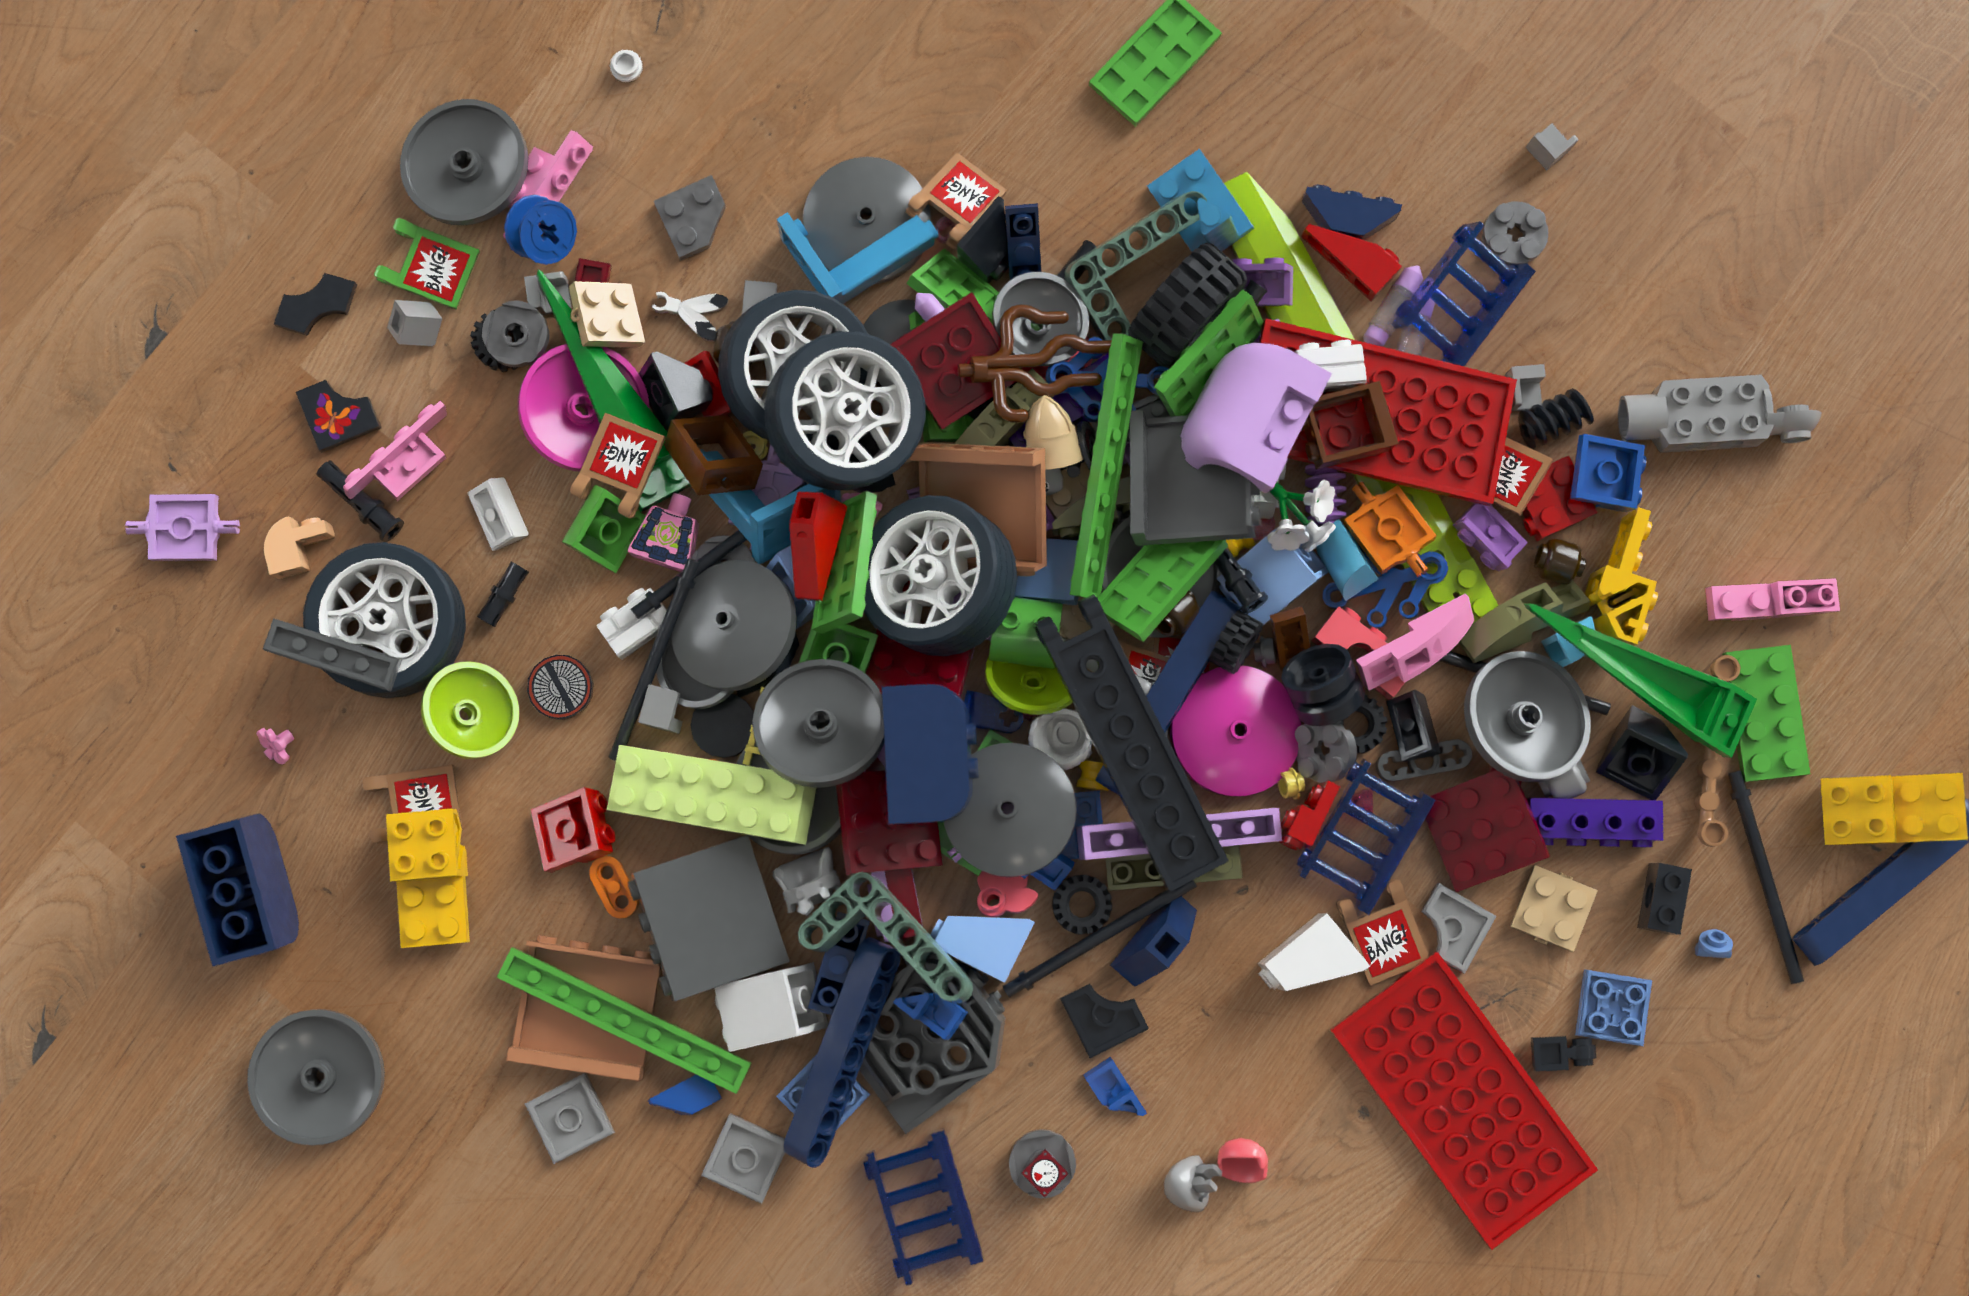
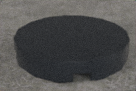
[690,694,754,758]

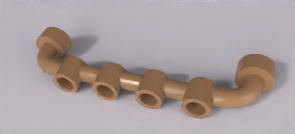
[1694,655,1740,847]

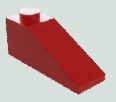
[1301,224,1402,301]

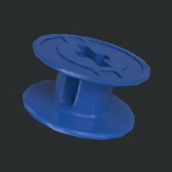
[504,194,577,265]

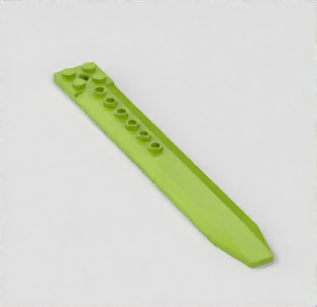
[1224,172,1499,623]

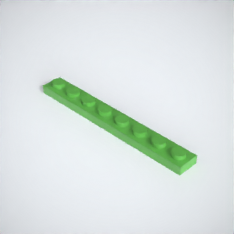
[1069,333,1143,598]
[497,947,752,1094]

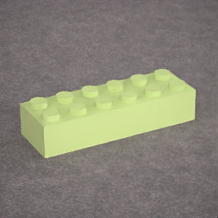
[607,745,816,845]

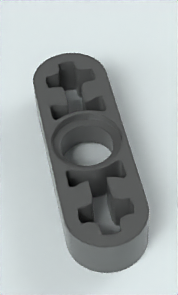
[1376,739,1472,782]

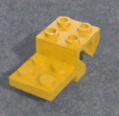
[1584,507,1658,646]
[1820,773,1968,845]
[386,809,470,948]

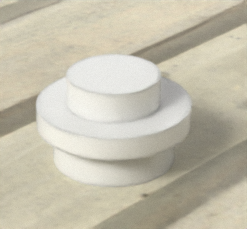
[610,50,642,82]

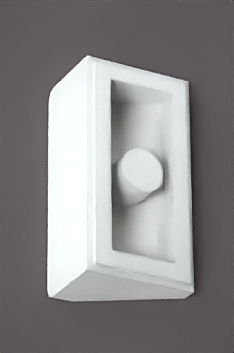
[468,477,529,551]

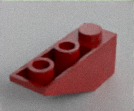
[789,491,848,601]

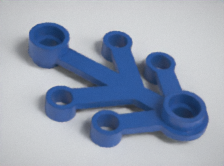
[1045,337,1169,423]
[1322,546,1448,629]

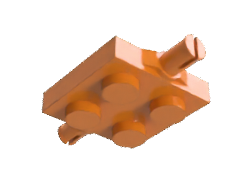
[1343,481,1437,577]

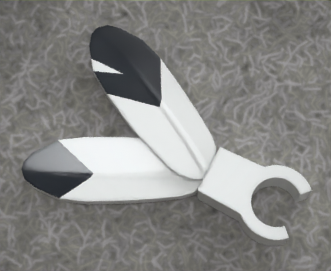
[652,292,728,342]

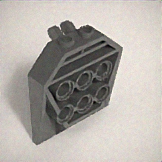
[827,958,1006,1134]

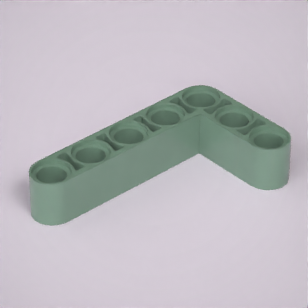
[1065,191,1207,340]
[798,872,973,1004]

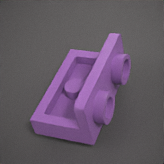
[1233,258,1293,306]
[1453,503,1528,571]

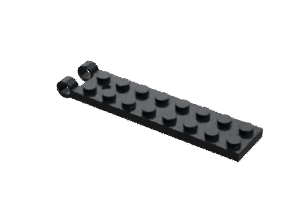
[1033,594,1229,892]

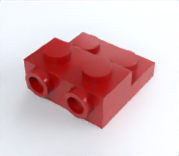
[1523,455,1598,542]
[1279,780,1340,851]
[531,787,615,873]

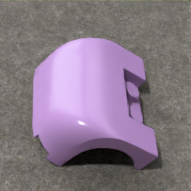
[1180,343,1332,493]

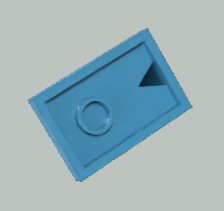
[1147,148,1254,252]
[777,212,939,305]
[700,449,841,564]

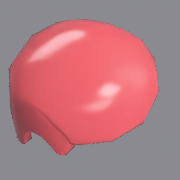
[1217,1138,1268,1183]

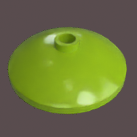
[985,656,1072,715]
[421,661,519,759]

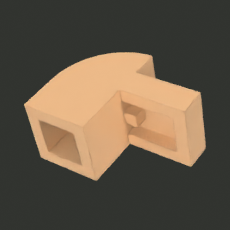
[264,516,335,579]

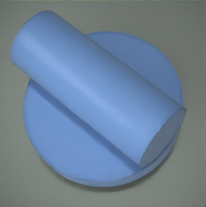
[1695,929,1733,958]

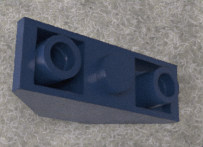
[1302,185,1402,240]
[1005,203,1042,281]
[1110,896,1197,987]
[808,911,870,1015]

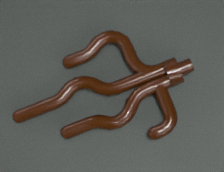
[958,304,1112,422]

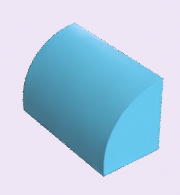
[1316,519,1379,601]
[1541,616,1595,667]

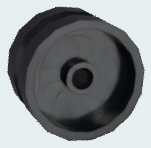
[1281,644,1365,726]

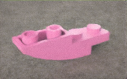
[1705,579,1840,621]
[1356,594,1475,690]

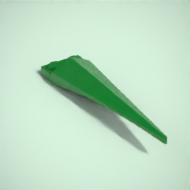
[536,269,691,513]
[1524,604,1757,758]

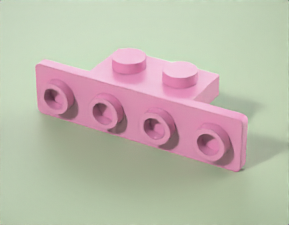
[503,130,593,238]
[343,401,447,501]

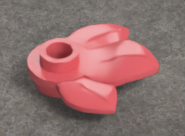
[977,871,1038,918]

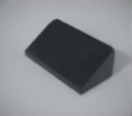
[1386,690,1441,762]

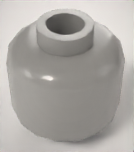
[1539,760,1590,799]

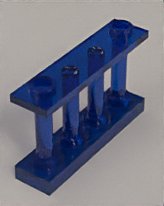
[1391,221,1536,366]
[1296,758,1436,915]
[863,1128,984,1286]

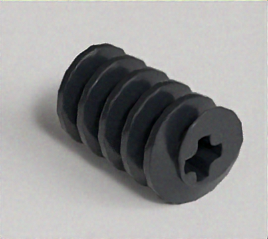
[1518,388,1594,450]

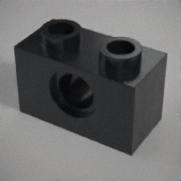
[1637,862,1692,935]

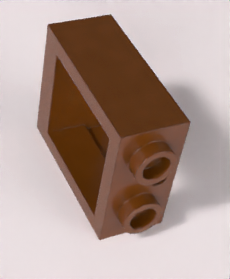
[1301,381,1399,470]
[664,414,763,496]

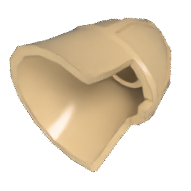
[1023,395,1084,470]

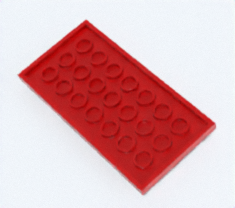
[1259,318,1517,506]
[1329,951,1598,1250]

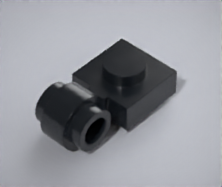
[1531,1036,1597,1072]

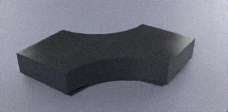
[274,273,358,335]

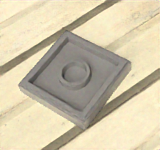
[525,1073,615,1164]
[701,1113,785,1204]

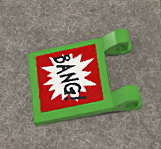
[374,218,480,310]

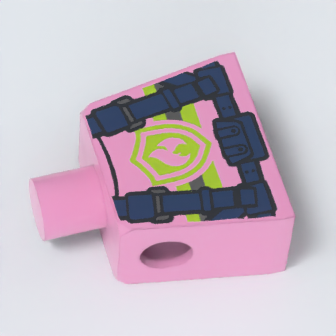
[627,493,699,572]

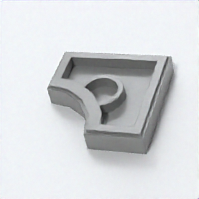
[1421,883,1496,974]

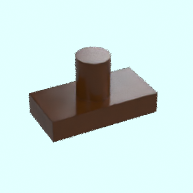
[1270,606,1310,671]

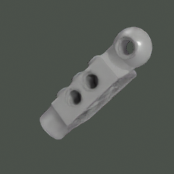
[1618,375,1822,453]

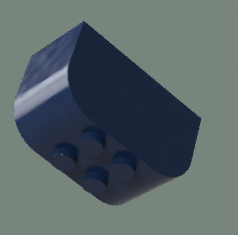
[882,684,979,824]
[176,814,299,967]

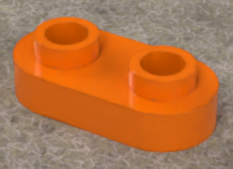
[589,856,639,918]

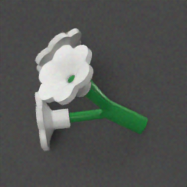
[1267,480,1336,552]

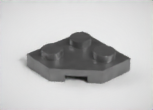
[654,175,726,261]

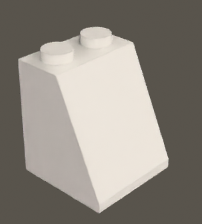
[1257,913,1370,991]
[714,962,828,1052]

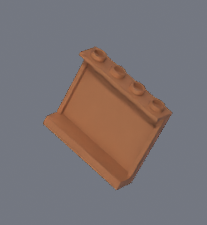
[910,442,1047,576]
[506,935,661,1081]

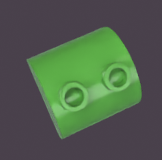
[562,485,646,573]
[989,597,1063,669]
[799,624,879,674]

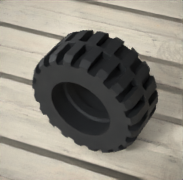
[1128,243,1247,368]

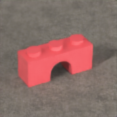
[1311,606,1404,700]

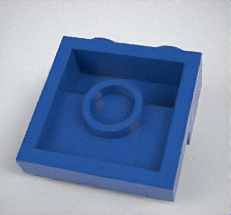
[1571,434,1646,512]

